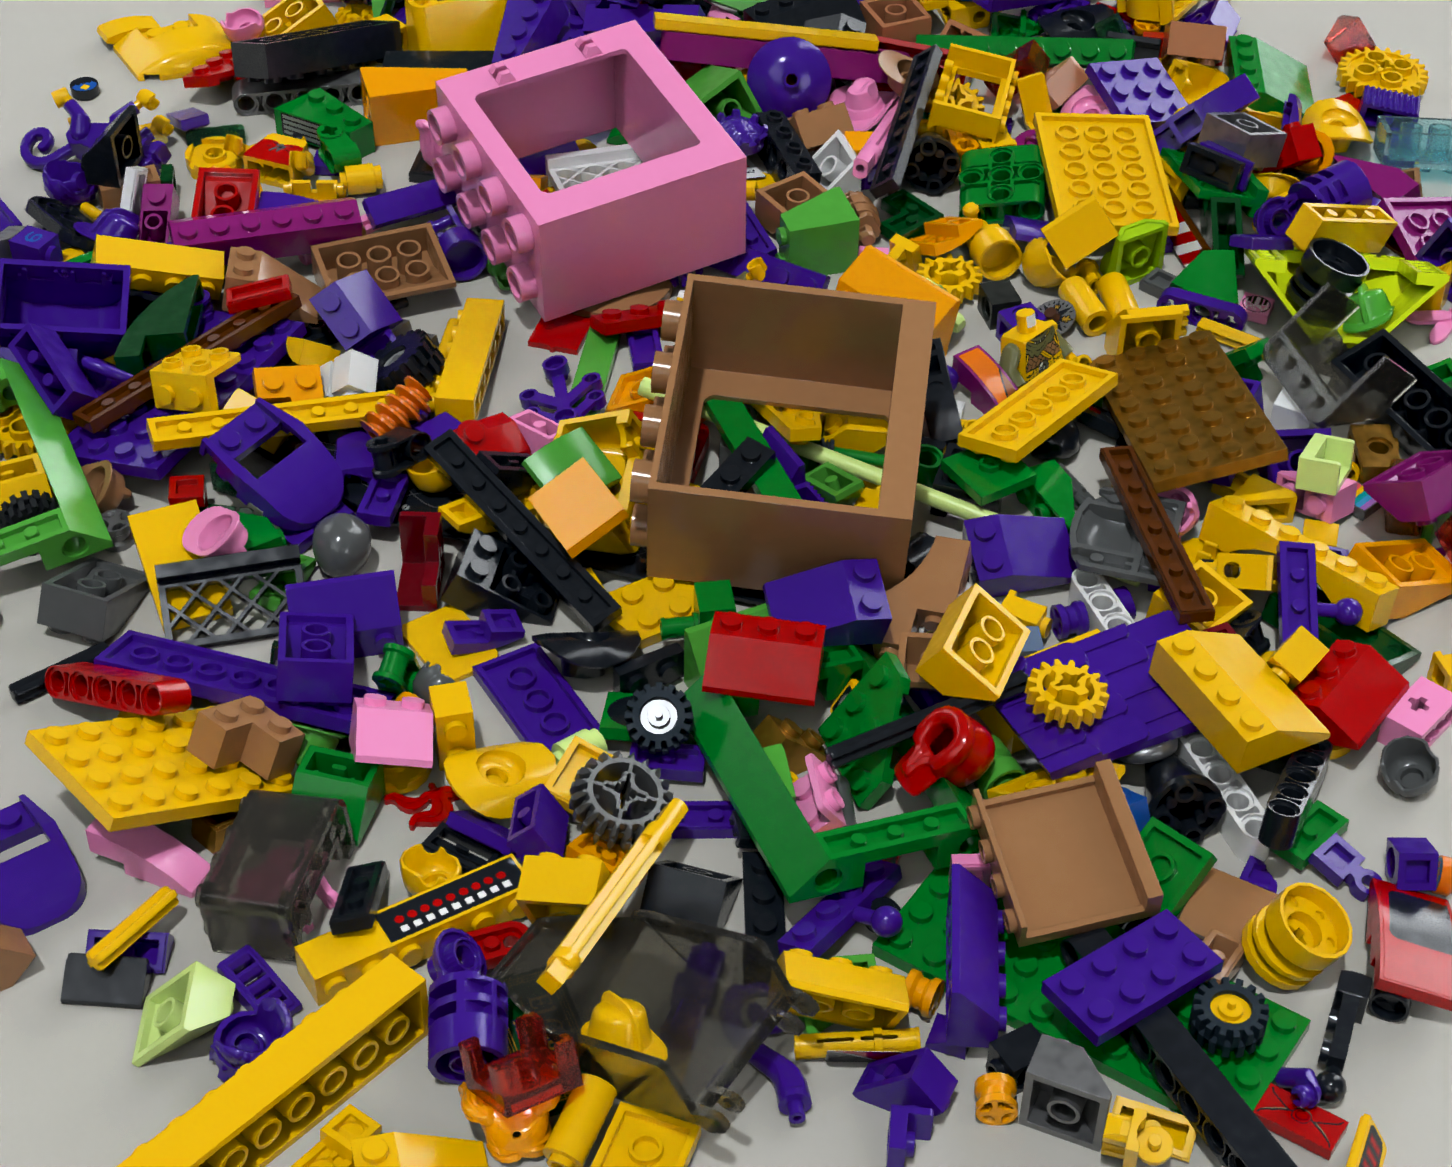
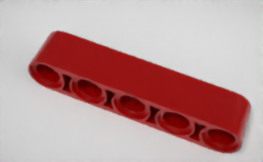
[45,662,192,717]

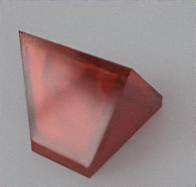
[1324,15,1376,64]

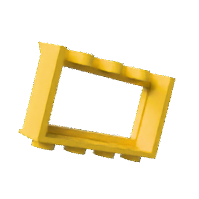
[926,43,1019,143]

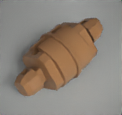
[844,191,881,246]

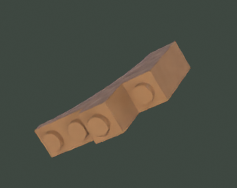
[863,536,972,659]

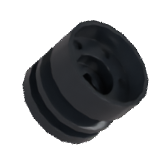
[1286,237,1370,319]

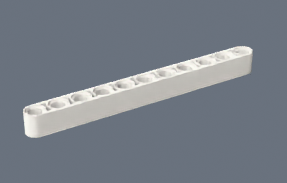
[1068,568,1270,863]

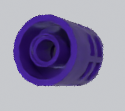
[1253,160,1373,237]
[427,928,509,1084]

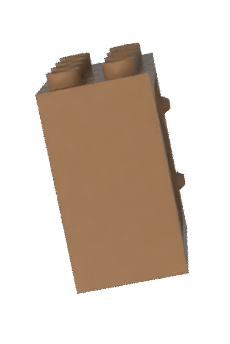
[630,273,937,591]

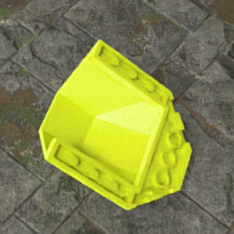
[1244,247,1450,349]

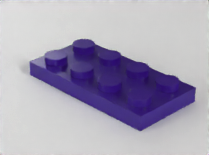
[1041,909,1224,1047]

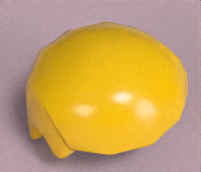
[406,458,452,493]
[399,844,462,895]

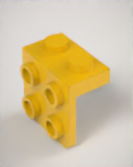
[149,345,241,412]

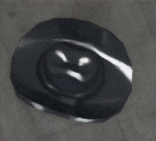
[1037,4,1118,38]
[532,630,641,679]

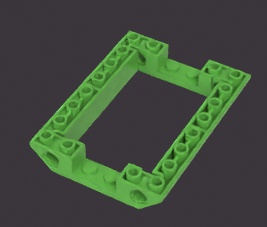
[0,358,114,571]

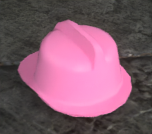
[182,506,249,558]

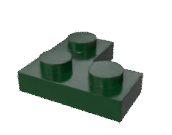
[880,189,944,240]

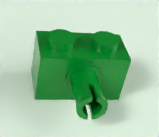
[660,579,736,641]

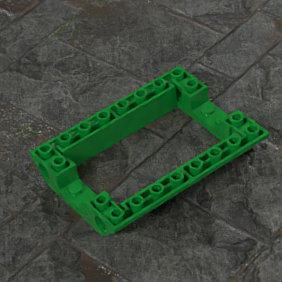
[684,645,981,904]

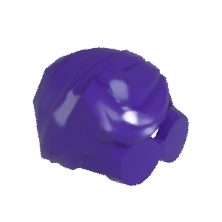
[42,159,98,206]

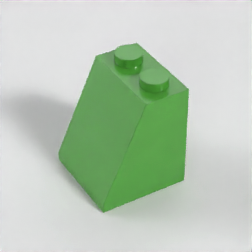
[685,64,762,120]
[775,186,860,275]

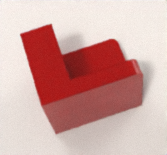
[168,474,208,507]

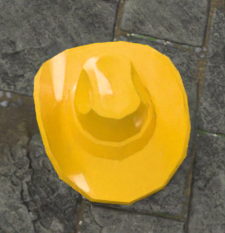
[1301,98,1374,153]
[443,741,557,819]

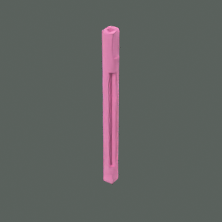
[852,96,900,179]

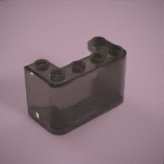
[195,789,356,963]

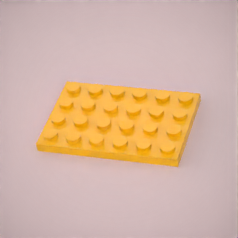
[1033,112,1180,236]
[24,706,294,832]

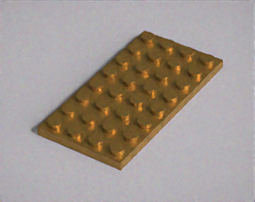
[1087,330,1289,494]

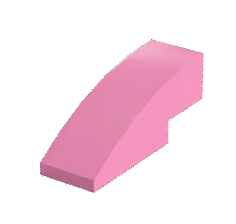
[85,818,214,899]

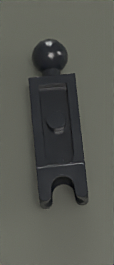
[1316,970,1373,1104]

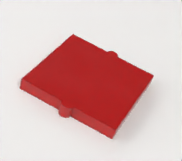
[528,313,590,355]

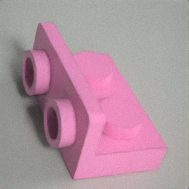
[793,753,846,833]

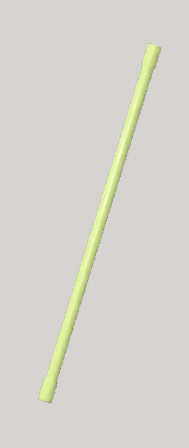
[638,377,1140,588]

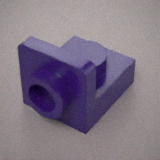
[886,1104,934,1167]

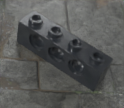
[756,110,822,184]

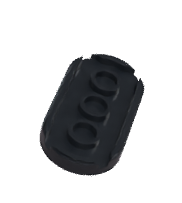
[25,196,95,251]

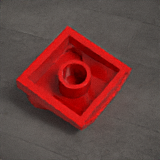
[453,412,532,455]

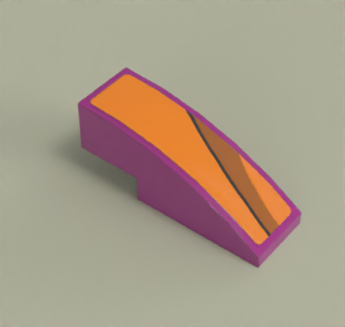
[952,345,1018,414]

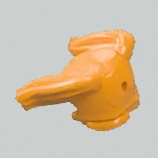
[458,1063,564,1163]

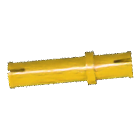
[794,1025,921,1061]

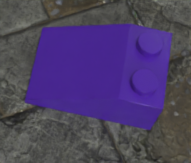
[962,514,1077,598]
[762,559,892,646]
[276,611,354,706]

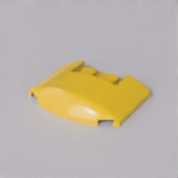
[113,14,233,81]

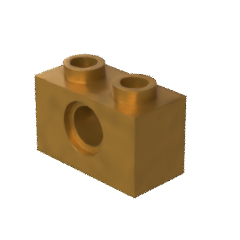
[1347,424,1404,484]

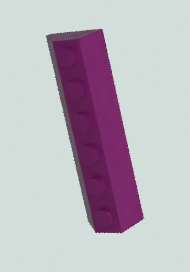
[167,197,362,265]

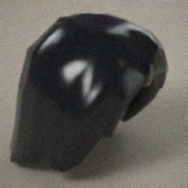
[1030,420,1080,460]

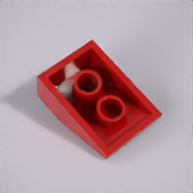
[191,167,260,217]

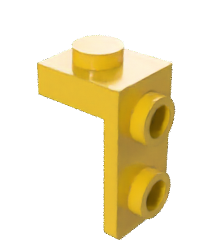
[1016,72,1052,131]

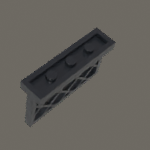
[154,544,304,648]

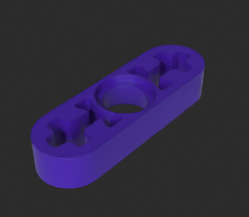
[1157,287,1248,331]

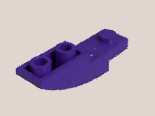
[1153,73,1261,154]

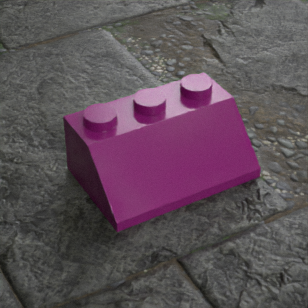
[1363,450,1452,526]

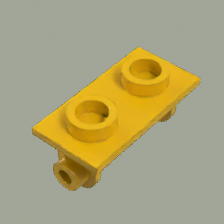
[283,179,346,201]

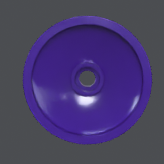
[747,37,831,118]

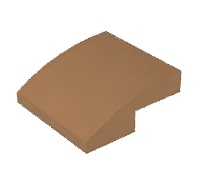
[1179,867,1278,960]

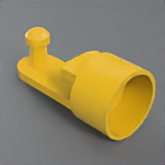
[962,202,1022,281]

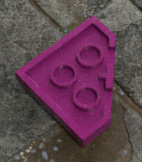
[1377,197,1452,261]

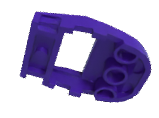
[199,397,344,531]
[0,794,87,936]

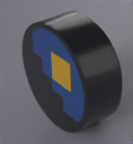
[70,77,100,101]

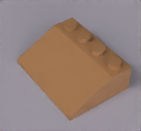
[310,222,456,301]

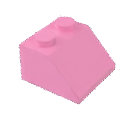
[348,693,433,768]

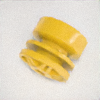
[1241,882,1352,990]

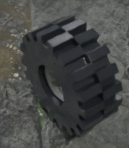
[374,329,445,392]

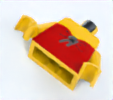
[223,132,315,188]

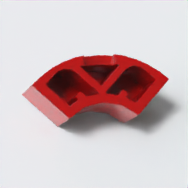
[1252,121,1323,174]

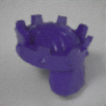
[717,109,768,156]
[209,997,294,1082]

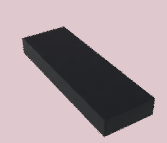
[329,860,389,935]

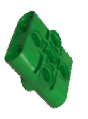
[958,144,1047,224]

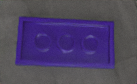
[472,643,600,752]

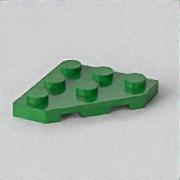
[818,651,911,811]

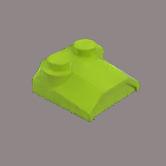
[1100,219,1169,285]

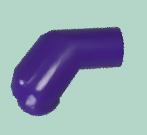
[1275,1067,1322,1108]

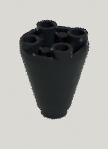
[904,131,961,195]
[1144,753,1227,844]

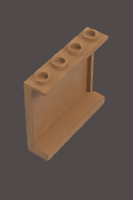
[966,759,1164,947]

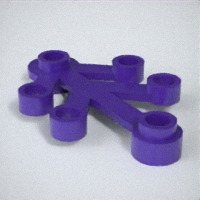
[519,355,607,423]

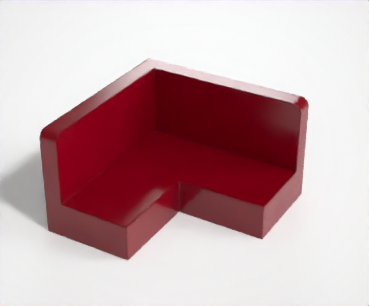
[397,511,445,612]

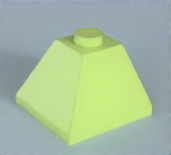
[131,961,236,1067]

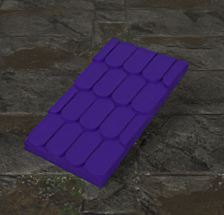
[993,610,1199,780]

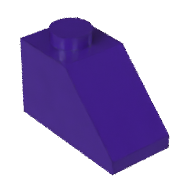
[852,1047,958,1116]

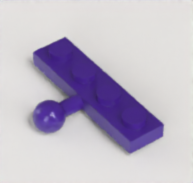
[1276,541,1363,647]
[777,860,903,958]

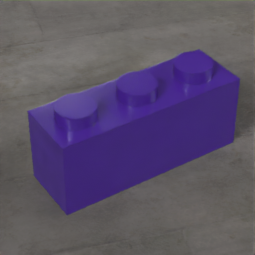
[8,322,99,421]

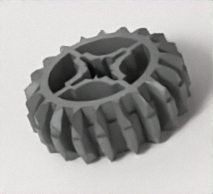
[569,750,674,852]

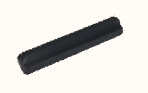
[8,642,109,704]

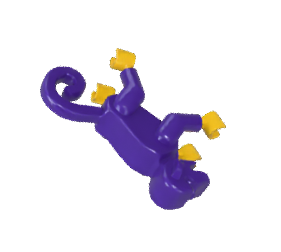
[20,87,174,176]

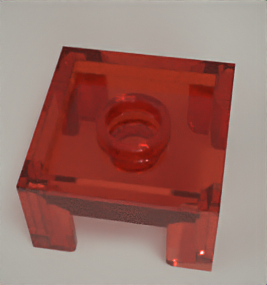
[458,1011,583,1118]

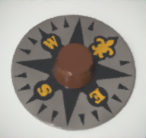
[1037,299,1076,335]

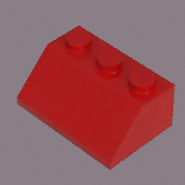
[702,611,826,707]
[1292,639,1410,751]

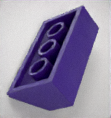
[946,864,1007,1048]

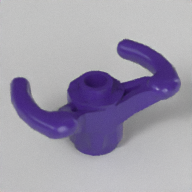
[81,356,134,396]

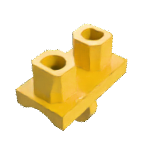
[1101,1107,1173,1167]

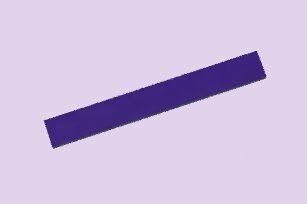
[362,141,579,230]

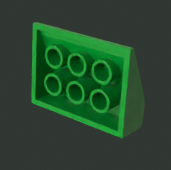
[1224,34,1314,123]

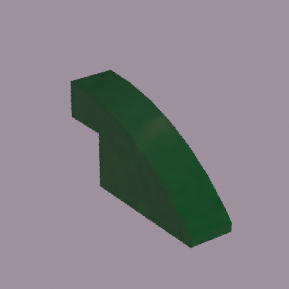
[1199,197,1245,278]
[113,275,205,375]

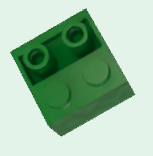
[285,745,386,846]

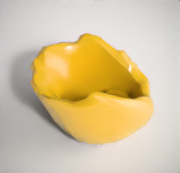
[1021,237,1078,288]

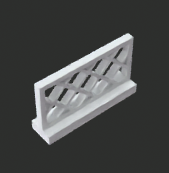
[545,144,643,191]

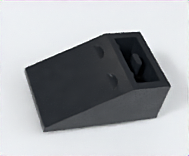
[440,528,560,626]

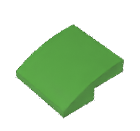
[522,427,622,489]

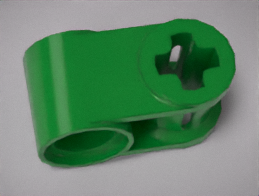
[316,123,362,174]
[372,643,421,698]

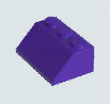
[285,570,404,658]

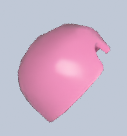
[220,7,265,42]

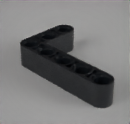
[1257,739,1333,851]

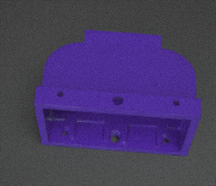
[0,258,131,359]

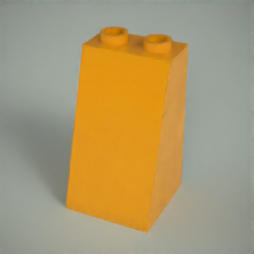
[359,67,467,146]

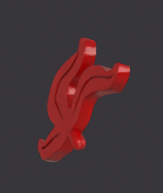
[384,782,464,831]

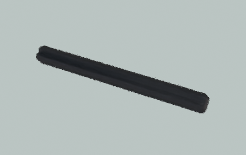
[824,670,1029,769]

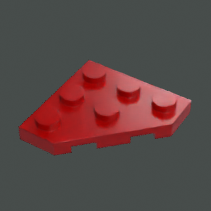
[182,49,245,88]

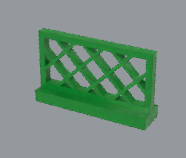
[1160,147,1269,218]

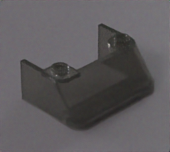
[1263,282,1417,428]

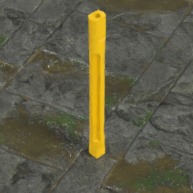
[536,797,689,995]

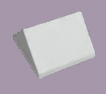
[812,129,861,193]

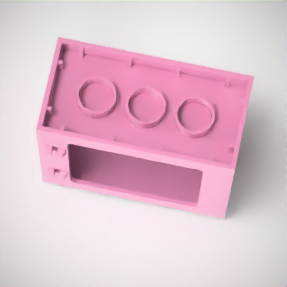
[427,20,747,322]

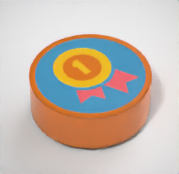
[1431,855,1452,897]

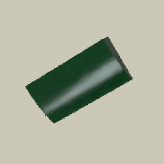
[1261,584,1422,675]

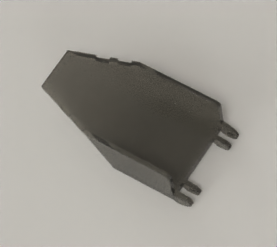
[488,909,820,1134]

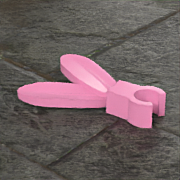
[1405,308,1452,345]

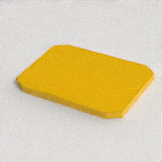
[402,605,498,682]

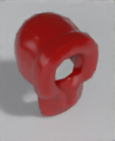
[894,705,996,797]

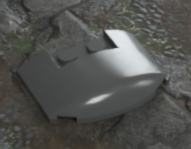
[1069,486,1187,587]

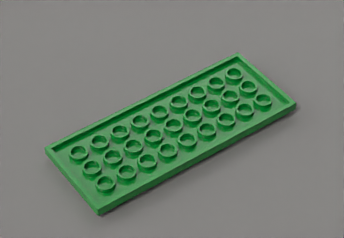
[872,866,1311,1115]

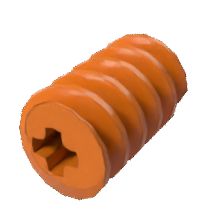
[359,375,432,438]

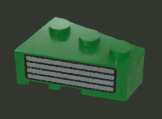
[274,88,375,158]

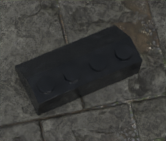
[743,0,866,27]

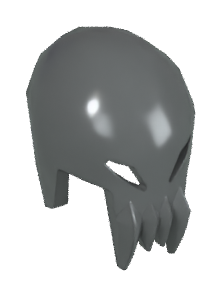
[312,513,371,578]

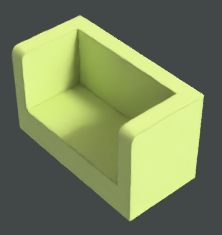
[1295,433,1355,496]

